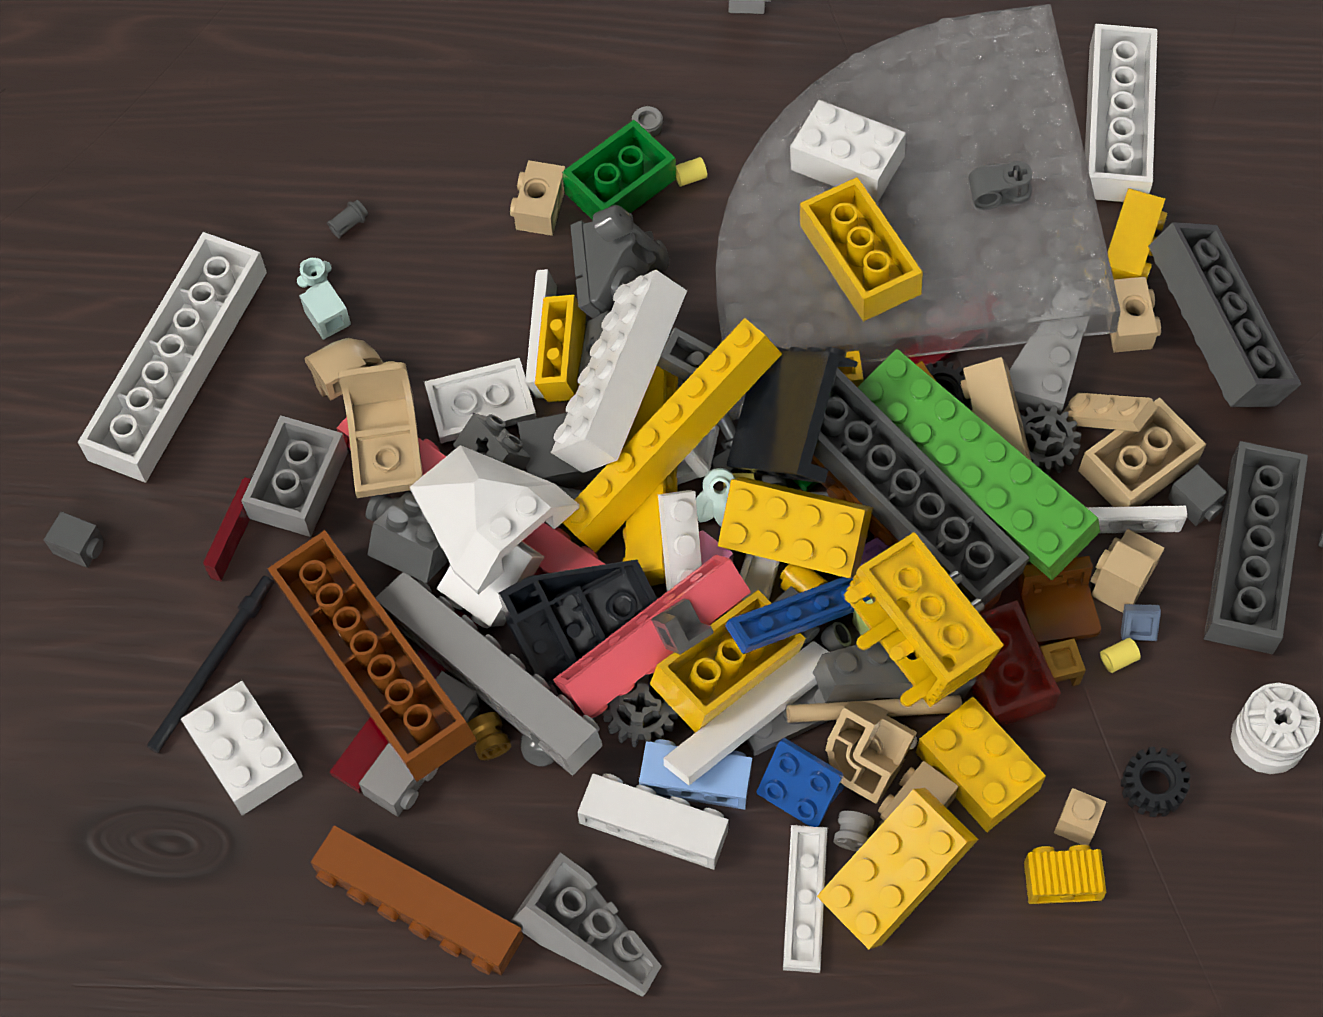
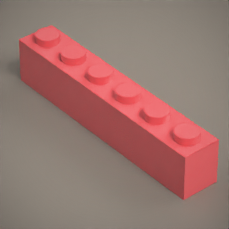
[553,555,751,718]

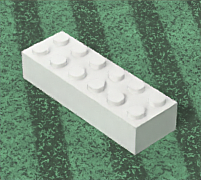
[1083,24,1157,202]
[551,270,687,473]

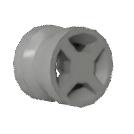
[833,811,874,851]

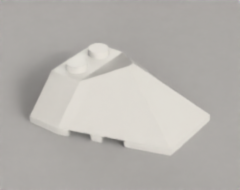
[410,445,579,595]

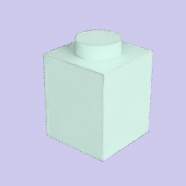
[299,280,351,340]

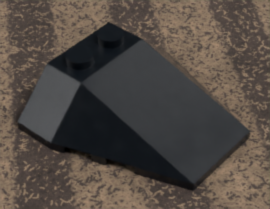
[498,559,657,696]

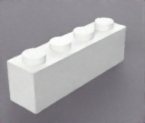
[578,774,729,870]

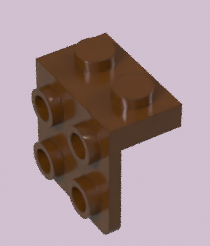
[1017,556,1101,645]

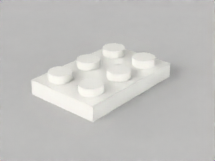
[425,358,537,443]

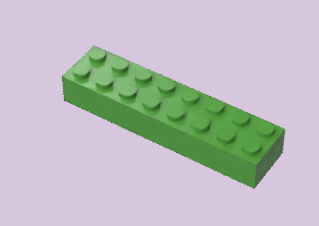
[857,349,1100,580]

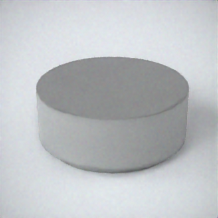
[632,106,663,137]

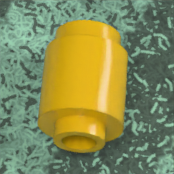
[780,564,828,593]

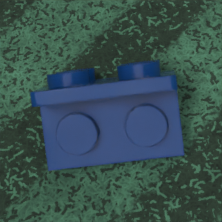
[756,738,845,827]

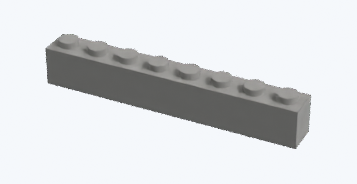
[376,572,603,776]

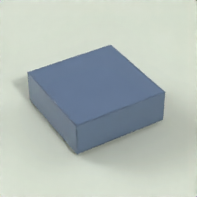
[1121,604,1161,641]

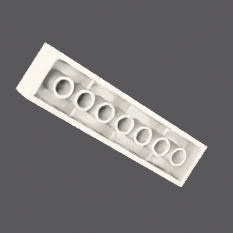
[78,232,267,483]

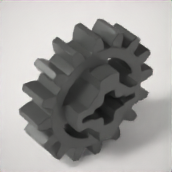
[1020,404,1081,476]
[603,675,678,747]

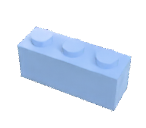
[639,739,752,810]

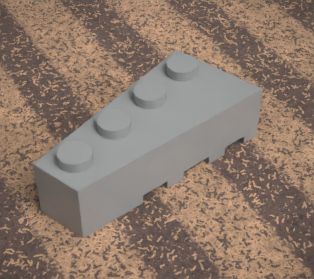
[1009,286,1094,415]

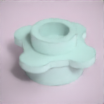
[297,258,332,288]

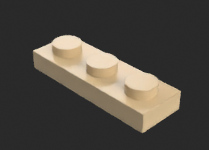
[1061,393,1157,432]

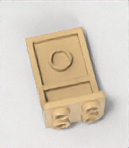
[338,361,423,498]

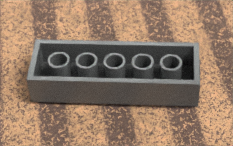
[1148,222,1301,407]
[1203,441,1308,654]

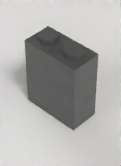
[517,413,607,488]

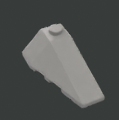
[510,852,662,997]

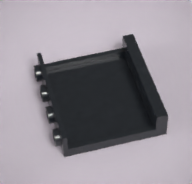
[726,346,858,483]

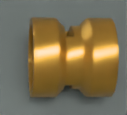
[467,712,511,760]

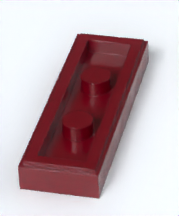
[203,477,251,582]

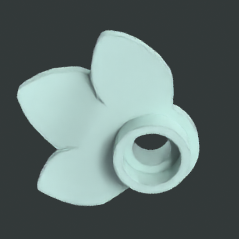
[696,468,735,527]

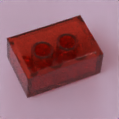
[971,600,1061,727]

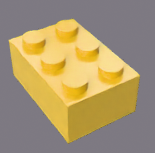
[916,697,1046,832]

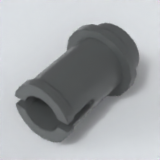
[327,200,368,238]

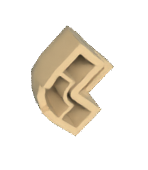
[305,338,384,401]
[825,701,917,804]

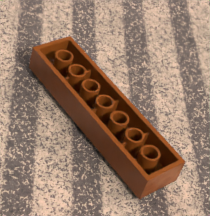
[267,530,477,782]

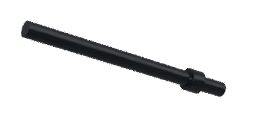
[147,575,275,753]

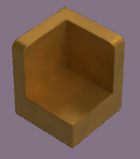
[1036,639,1086,686]

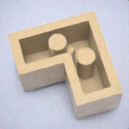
[1090,529,1164,613]

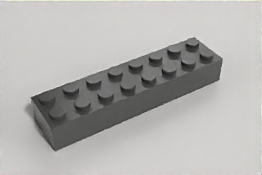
[813,368,1029,608]

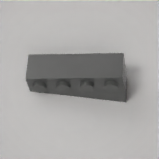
[813,642,977,703]

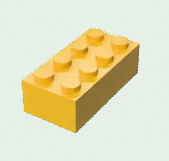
[800,177,923,322]
[718,477,873,579]
[650,590,806,733]
[817,788,979,949]

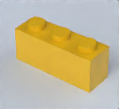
[1099,188,1167,284]
[535,295,586,402]

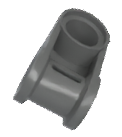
[968,161,1032,210]

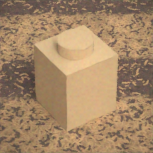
[1054,788,1106,845]

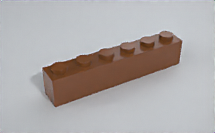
[311,825,524,976]

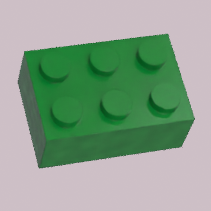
[562,120,676,220]

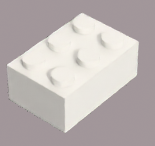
[790,100,906,203]
[181,681,303,815]

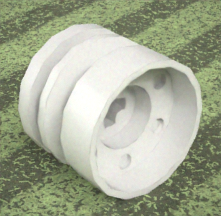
[1231,683,1320,774]

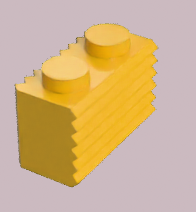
[1024,845,1107,904]

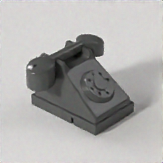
[570,205,669,318]

